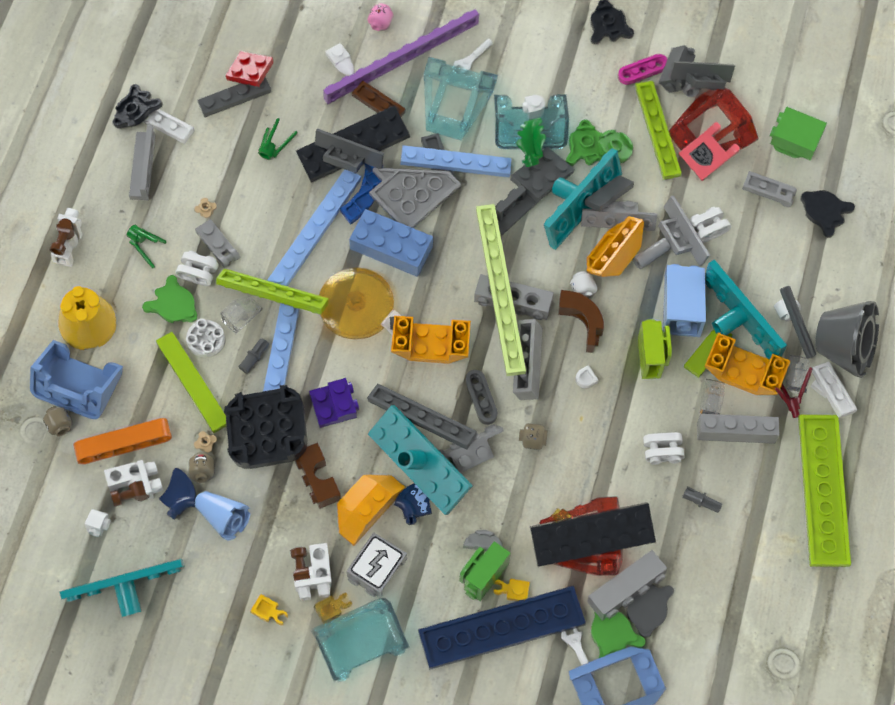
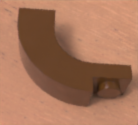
[558,290,604,353]

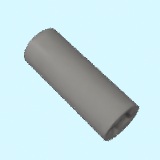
[633,238,671,269]

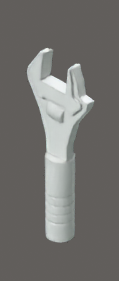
[453,39,493,75]
[561,628,595,676]

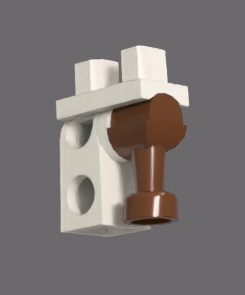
[49,208,83,267]
[104,460,163,507]
[290,543,332,601]

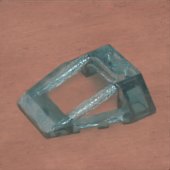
[424,57,498,140]

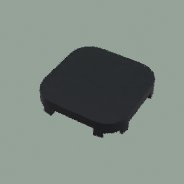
[224,385,308,469]

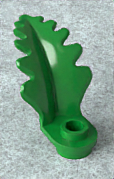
[516,117,546,167]

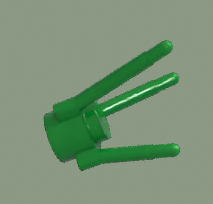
[258,118,298,160]
[127,225,167,268]

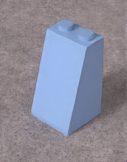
[663,264,706,337]

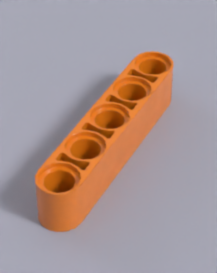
[73,418,172,464]

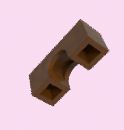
[295,442,341,509]

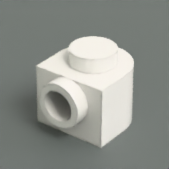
[522,95,545,120]
[774,299,801,321]
[85,509,111,537]

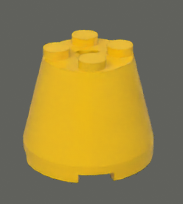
[58,286,116,350]

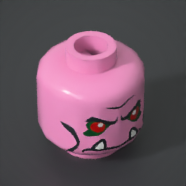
[368,3,393,31]

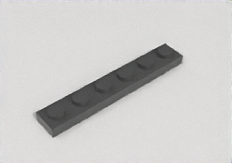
[367,383,477,450]

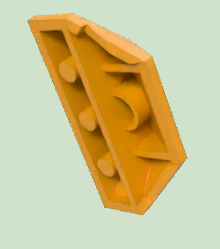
[586,216,644,277]
[337,475,406,546]

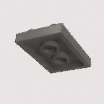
[510,147,574,202]

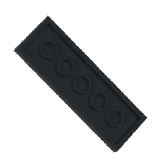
[296,105,410,183]
[530,502,656,567]

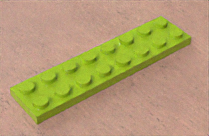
[798,415,851,567]

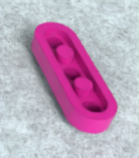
[618,54,668,85]

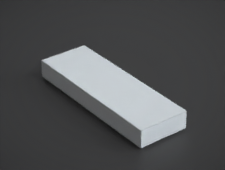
[143,109,195,144]
[812,362,857,418]

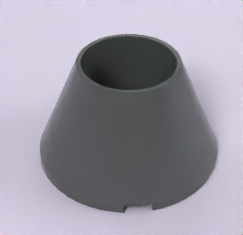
[815,301,879,378]

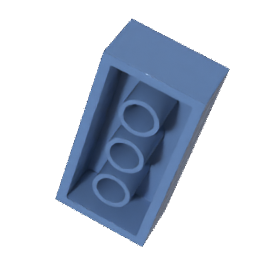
[349,209,433,277]

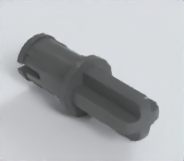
[238,338,269,374]
[682,486,722,513]

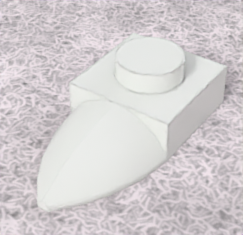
[325,43,354,76]

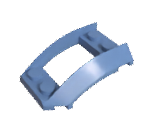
[569,647,666,705]

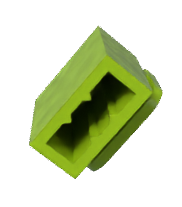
[638,319,672,379]

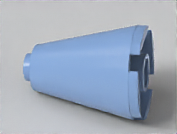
[195,491,250,541]

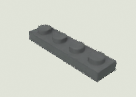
[197,77,271,117]

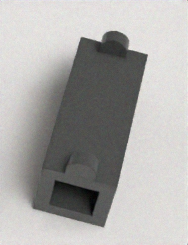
[658,45,696,93]

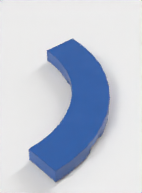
[340,151,383,225]

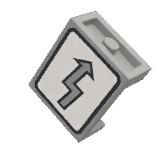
[346,532,407,598]

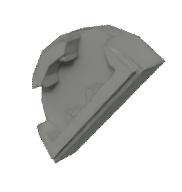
[463,530,502,551]

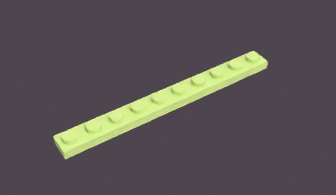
[476,204,526,376]

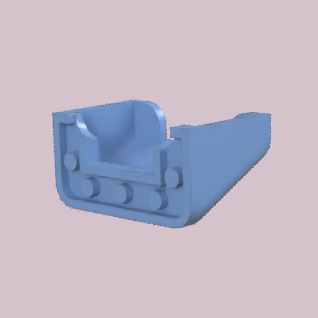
[30,340,123,420]

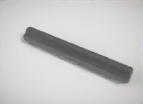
[780,286,816,358]

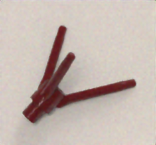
[775,367,813,418]

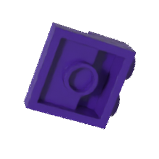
[309,378,359,428]

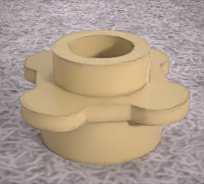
[195,198,217,218]
[194,431,217,453]

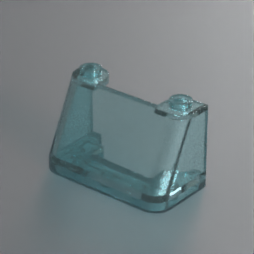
[494,94,569,149]
[311,597,409,682]

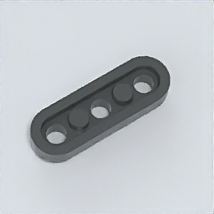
[466,370,497,425]

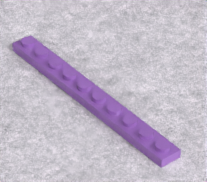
[323,9,479,104]

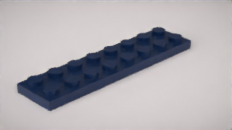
[418,585,586,670]

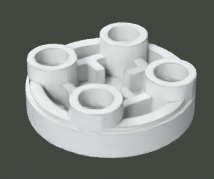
[186,319,225,357]

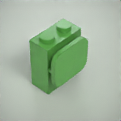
[769,106,827,161]
[459,541,511,601]

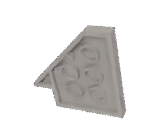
[369,168,461,228]

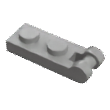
[742,171,797,207]
[195,219,240,268]

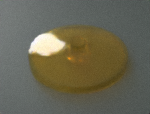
[319,268,394,339]

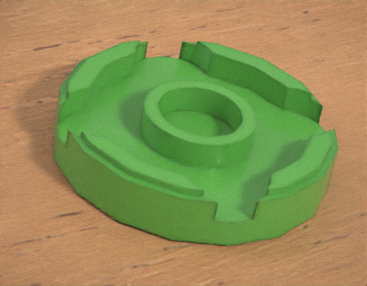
[597,130,633,163]

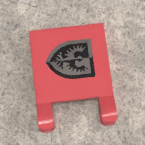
[678,122,740,181]

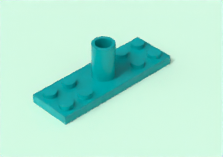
[543,148,622,250]
[705,259,787,360]
[368,405,473,515]
[59,559,184,617]

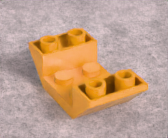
[391,316,471,364]
[704,333,790,395]

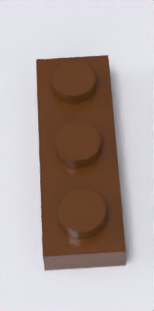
[352,81,406,117]

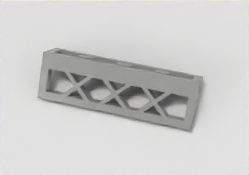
[129,125,155,200]

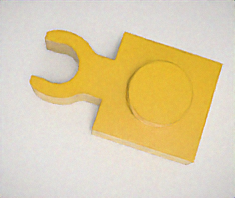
[493,578,530,602]
[250,594,288,626]

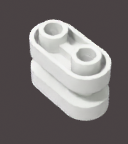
[689,207,731,243]
[175,251,219,286]
[643,432,685,465]

